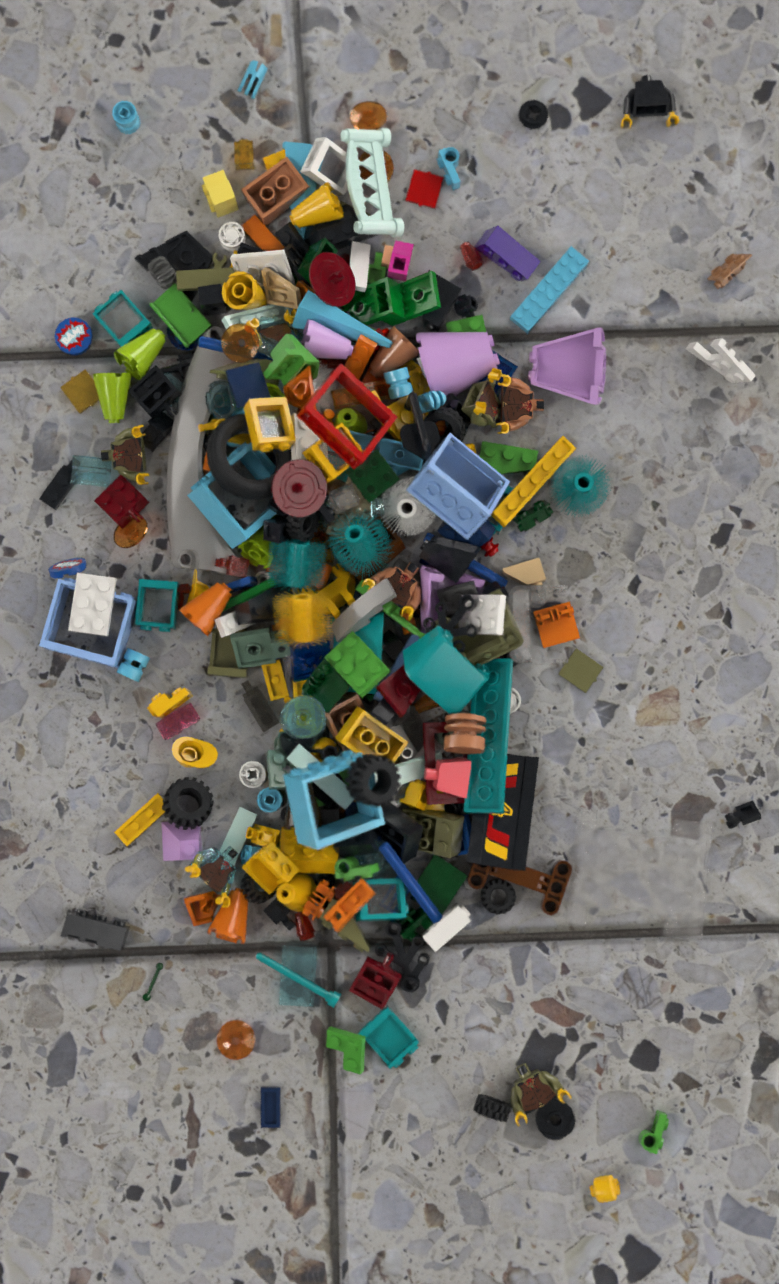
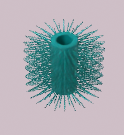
[549,454,611,518]
[328,509,394,578]
[267,539,327,592]

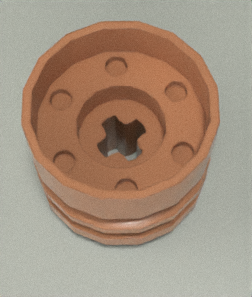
[443,713,486,754]

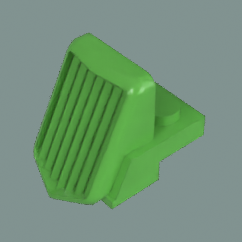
[263,334,319,386]

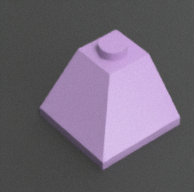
[162,822,202,861]

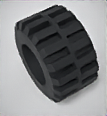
[345,754,401,807]
[162,777,214,830]

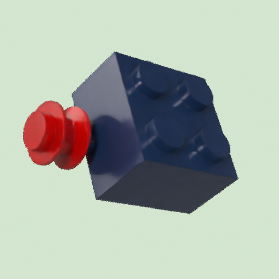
[437,519,499,557]

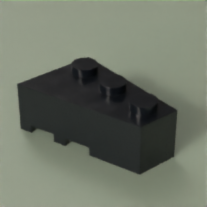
[234,581,293,625]
[373,801,423,863]
[60,909,130,951]

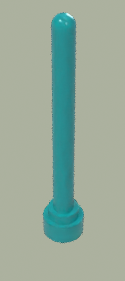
[256,952,341,1008]

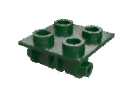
[345,449,400,503]
[301,659,350,713]

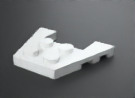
[686,338,756,383]

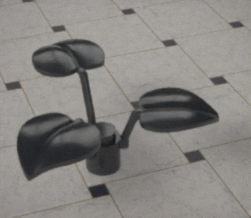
[280,728,344,808]

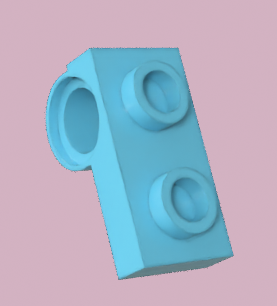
[436,147,461,190]

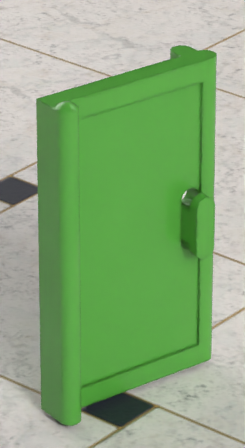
[149,283,212,348]

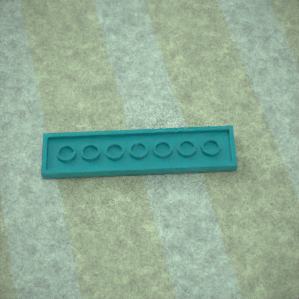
[464,659,513,814]

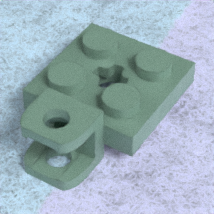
[230,628,291,669]
[266,732,297,790]

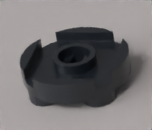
[535,1099,575,1140]

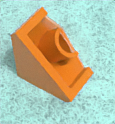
[283,365,317,410]
[184,889,223,926]

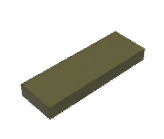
[176,268,234,291]

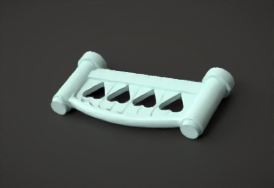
[341,128,404,237]

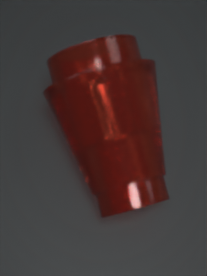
[459,242,484,271]
[294,912,316,941]

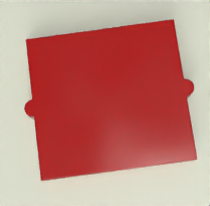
[405,169,444,209]

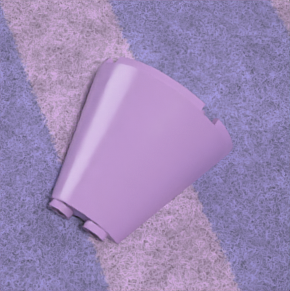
[528,328,606,405]
[416,332,500,400]
[420,565,485,634]

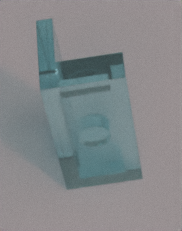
[71,455,111,487]

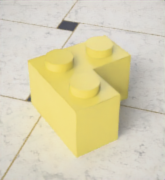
[201,170,239,218]

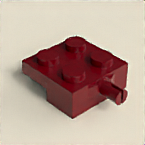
[94,475,150,529]
[349,953,402,1010]

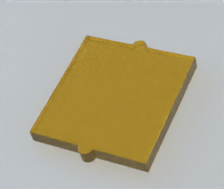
[60,369,99,414]

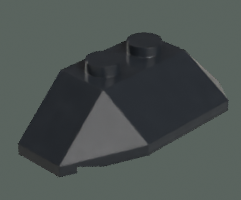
[304,204,377,250]

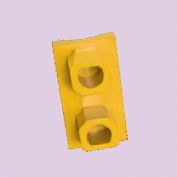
[246,824,280,847]

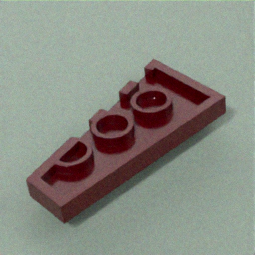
[376,665,421,718]

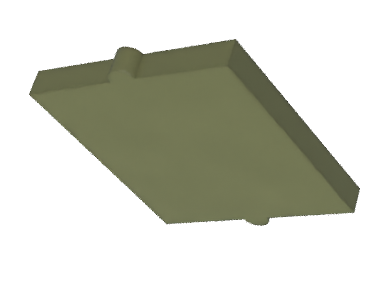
[558,648,604,693]

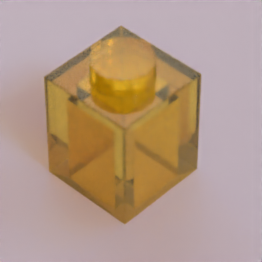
[234,139,255,170]

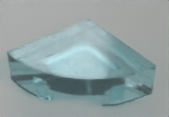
[371,497,385,517]

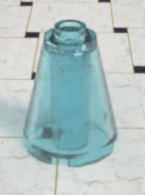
[205,380,244,419]

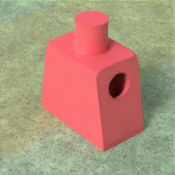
[424,758,472,798]

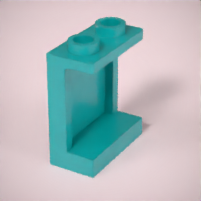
[358,1005,419,1069]

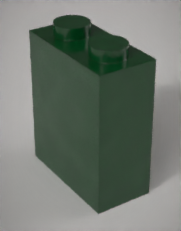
[409,855,467,915]

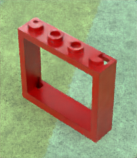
[296,364,397,469]

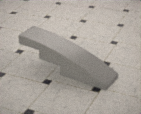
[330,578,397,643]

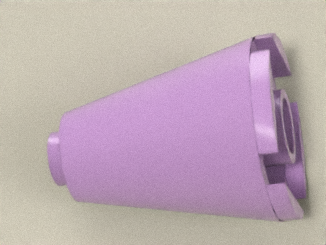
[300,319,354,359]

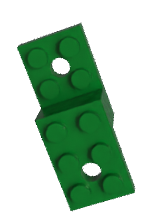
[342,271,441,326]

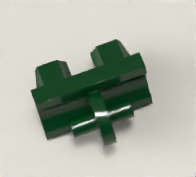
[396,906,433,942]

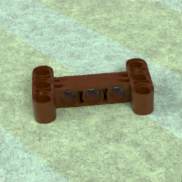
[467,860,572,915]

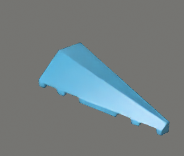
[282,141,323,239]
[292,290,392,348]

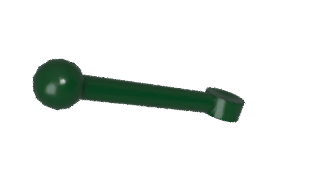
[143,963,163,1001]

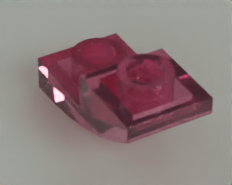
[155,703,200,740]

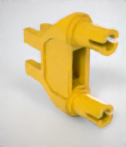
[300,563,356,619]

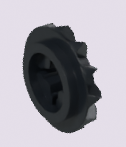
[518,100,548,130]

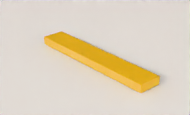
[491,436,576,527]

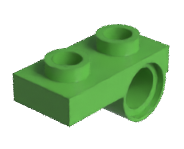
[335,856,379,881]
[638,1110,669,1154]

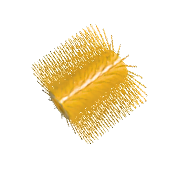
[273,590,333,648]

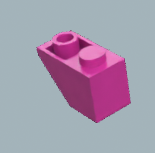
[388,240,414,282]

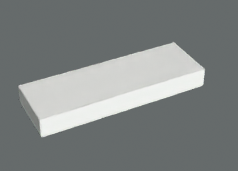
[349,241,371,292]

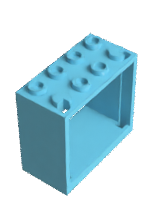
[187,442,276,549]
[283,750,385,850]

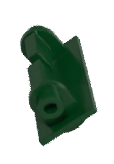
[512,500,553,532]

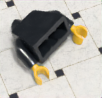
[621,75,679,129]

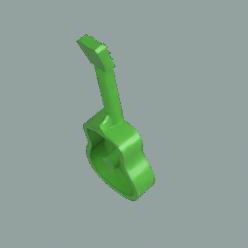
[355,580,426,638]

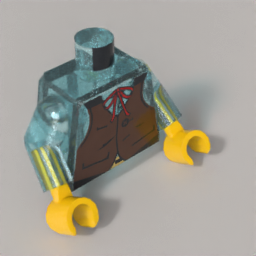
[245,308,300,359]
[185,846,238,908]

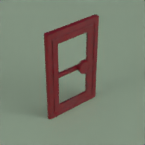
[423,722,468,805]

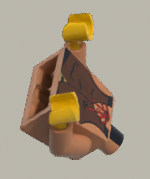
[496,374,544,434]
[361,562,421,620]

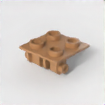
[707,254,752,289]

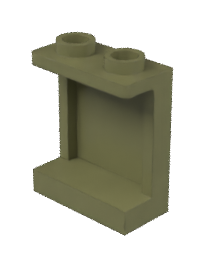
[207,625,250,678]

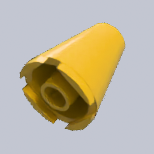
[289,182,344,228]
[222,271,267,310]
[276,873,318,912]

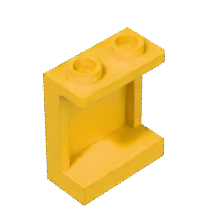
[241,842,300,894]

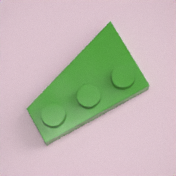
[479,441,538,475]

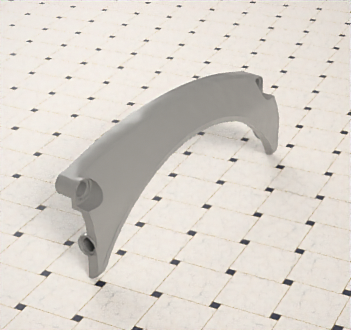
[166,327,278,577]

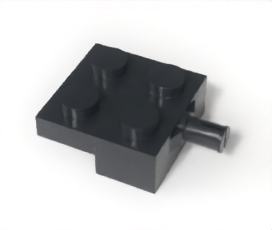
[128,365,181,419]

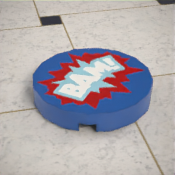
[54,317,93,356]
[48,558,87,579]

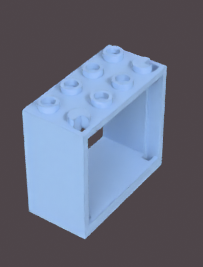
[407,433,510,540]
[39,577,137,668]

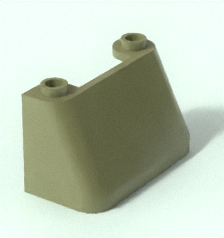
[431,589,524,666]

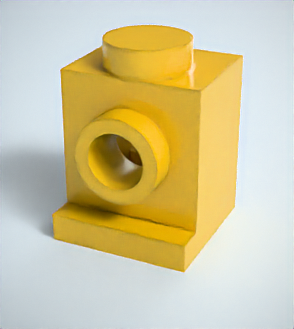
[399,779,427,811]

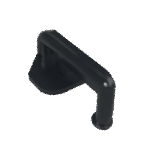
[400,392,440,460]

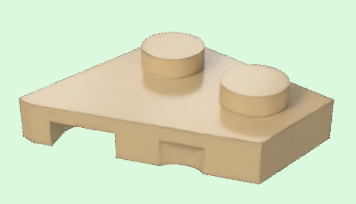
[261,267,302,309]

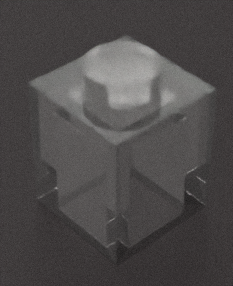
[328,482,360,514]

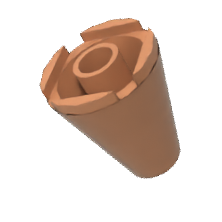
[369,326,419,379]

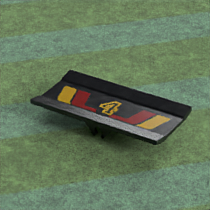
[467,754,539,871]

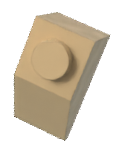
[502,558,546,589]

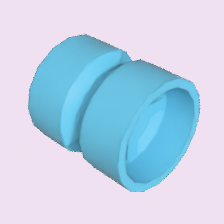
[112,101,140,134]
[383,367,414,400]
[117,648,150,682]
[257,787,284,813]

